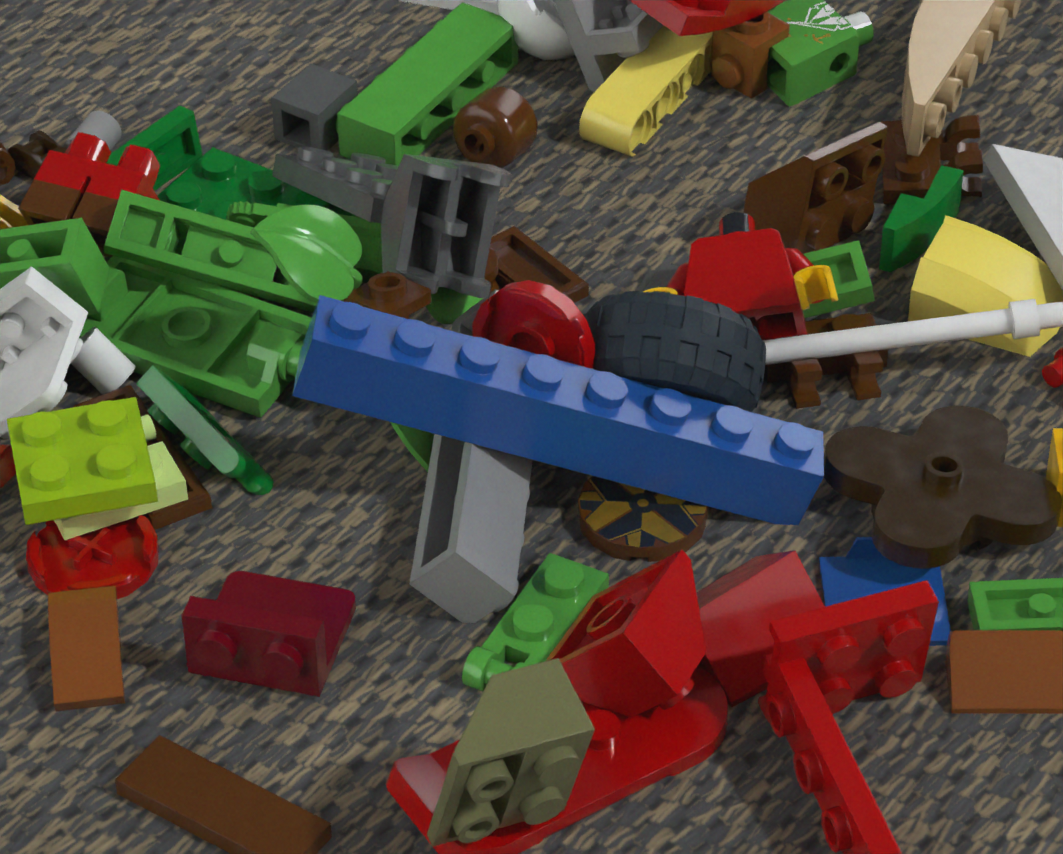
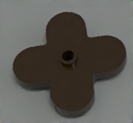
[824,406,1062,569]

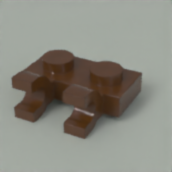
[881,115,983,205]
[764,313,888,409]

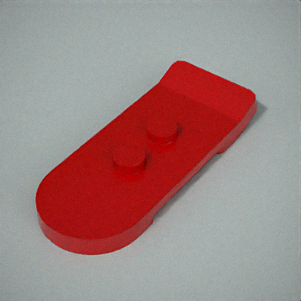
[386,666,728,854]

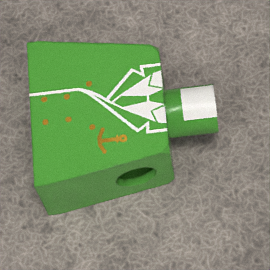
[767,0,874,107]

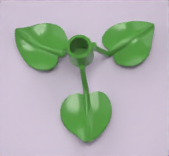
[250,204,485,472]

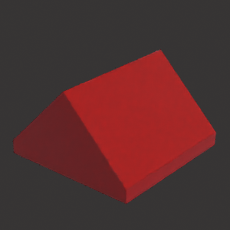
[697,550,825,707]

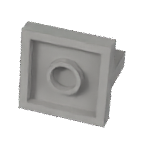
[553,0,664,92]

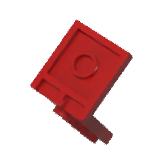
[758,580,939,854]

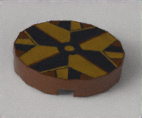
[578,476,708,562]

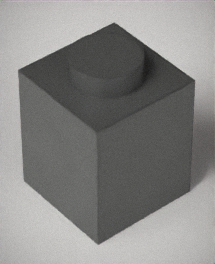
[271,64,358,151]

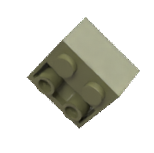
[427,658,595,846]

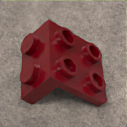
[181,571,356,697]

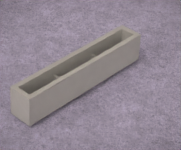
[409,289,533,623]

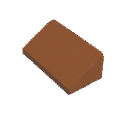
[945,630,1063,714]

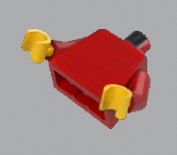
[643,212,838,340]

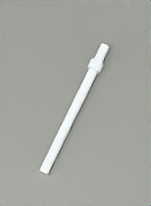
[762,299,1063,365]

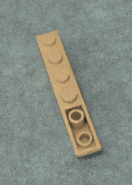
[902,0,1021,157]

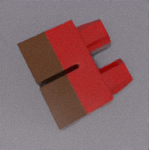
[18,132,160,257]

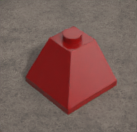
[546,549,707,718]

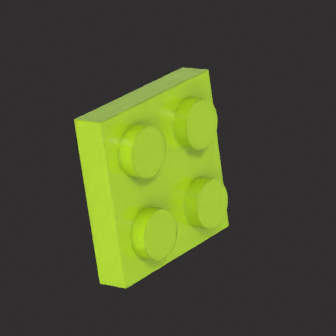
[7,397,158,525]

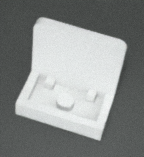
[0,267,88,439]

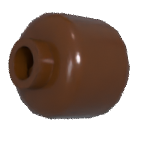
[453,86,538,168]

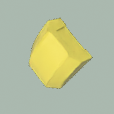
[908,215,1063,357]

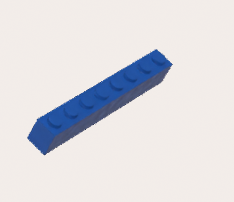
[292,295,824,525]

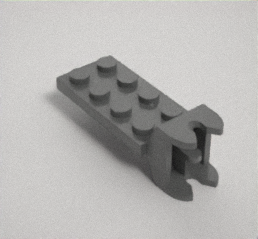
[272,147,511,298]

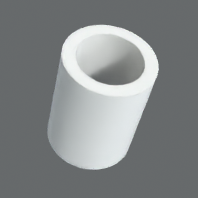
[71,327,136,395]

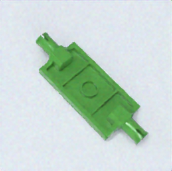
[79,256,312,418]

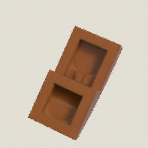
[48,586,125,711]

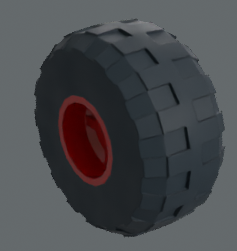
[583,291,766,412]

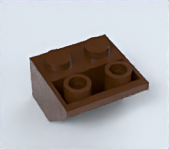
[743,122,888,254]

